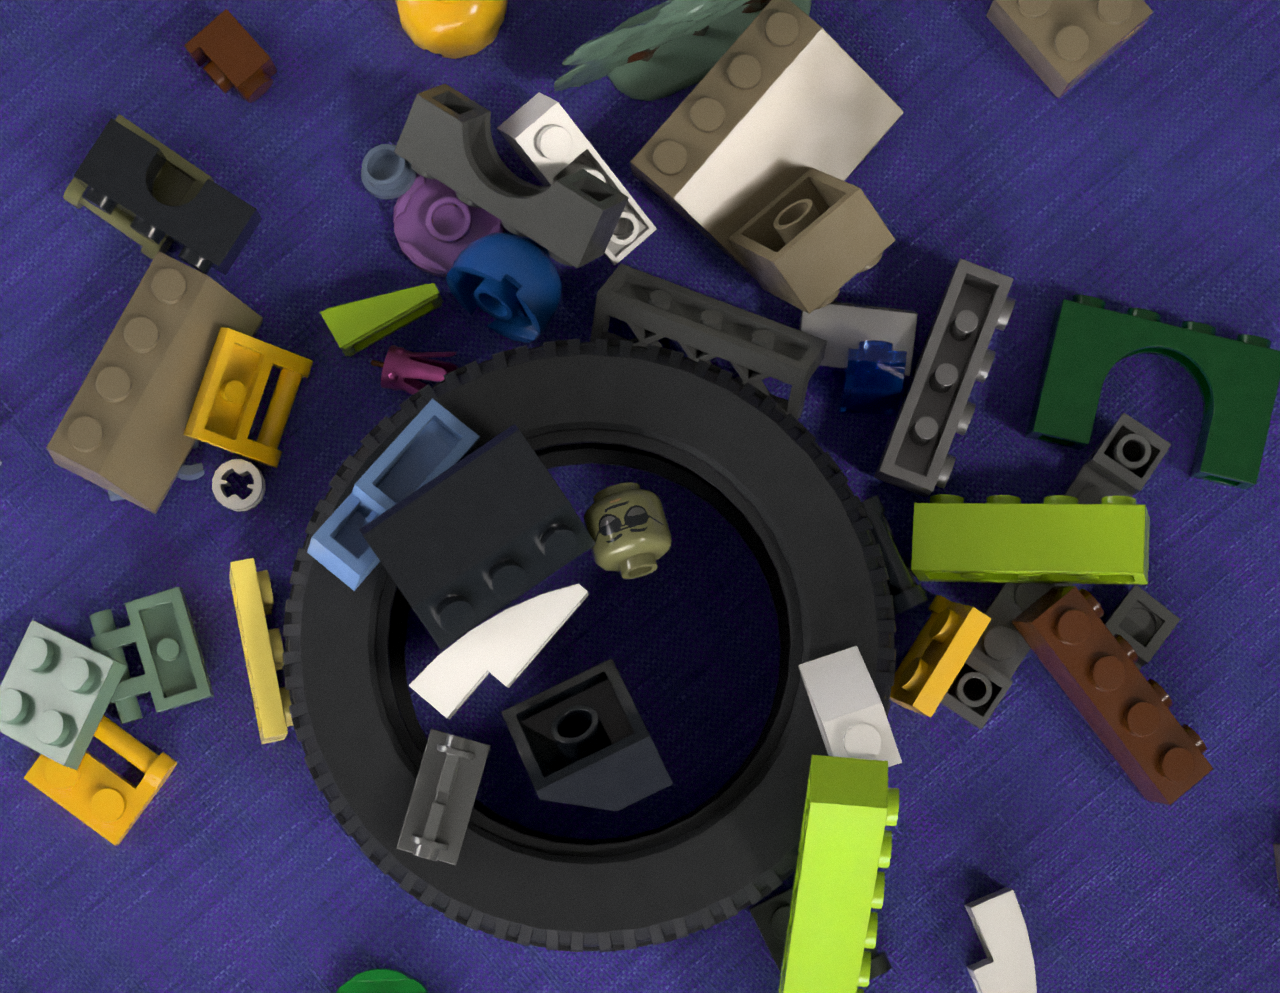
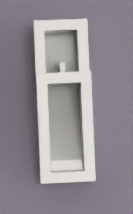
[409,583,589,719]
[965,887,1037,993]

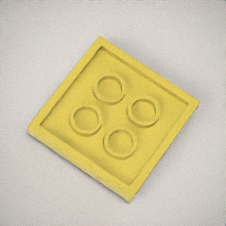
[229,558,294,744]

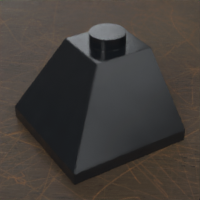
[501,658,673,811]

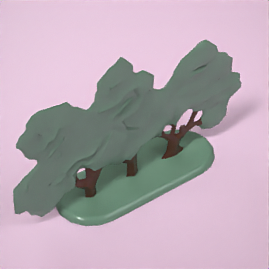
[554,0,812,101]

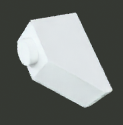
[798,646,902,767]

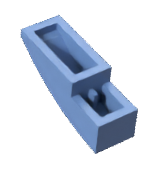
[307,398,480,591]

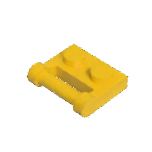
[183,327,313,468]
[890,594,991,718]
[24,715,177,845]

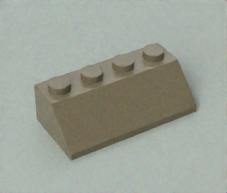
[46,251,263,514]

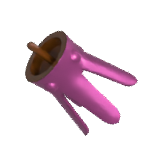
[371,345,458,395]

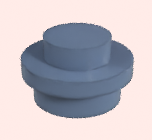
[361,144,417,199]

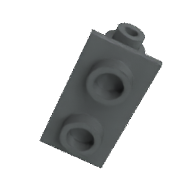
[396,729,491,865]

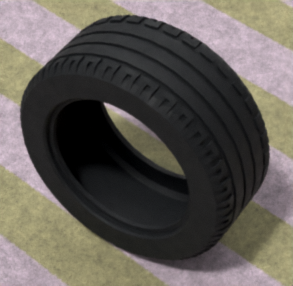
[283,338,896,953]

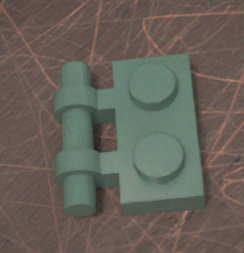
[89,587,214,724]

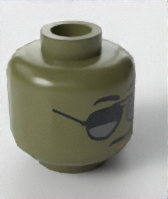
[584,482,672,579]

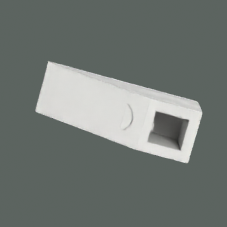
[497,92,657,265]

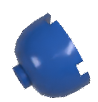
[446,232,562,343]

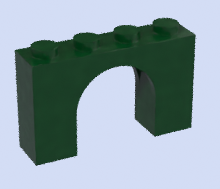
[1026,294,1280,490]

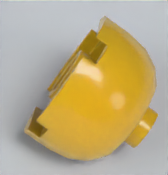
[396,0,508,59]

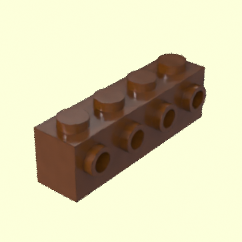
[1011,586,1213,805]

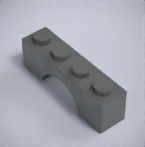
[394,83,629,268]

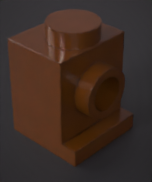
[184,9,278,103]

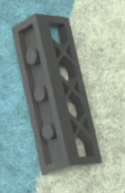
[590,264,827,420]

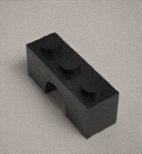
[74,118,262,275]

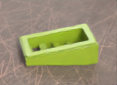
[320,283,443,357]

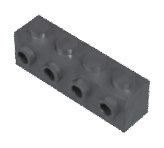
[874,258,1016,497]

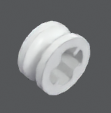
[212,459,266,512]

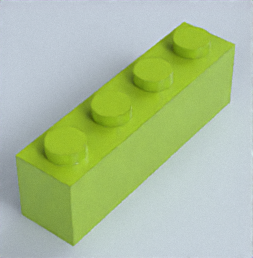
[911,494,1150,585]

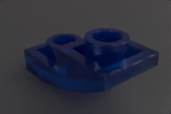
[839,340,907,415]

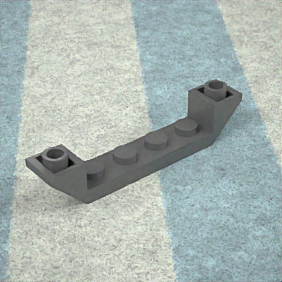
[940,413,1172,730]

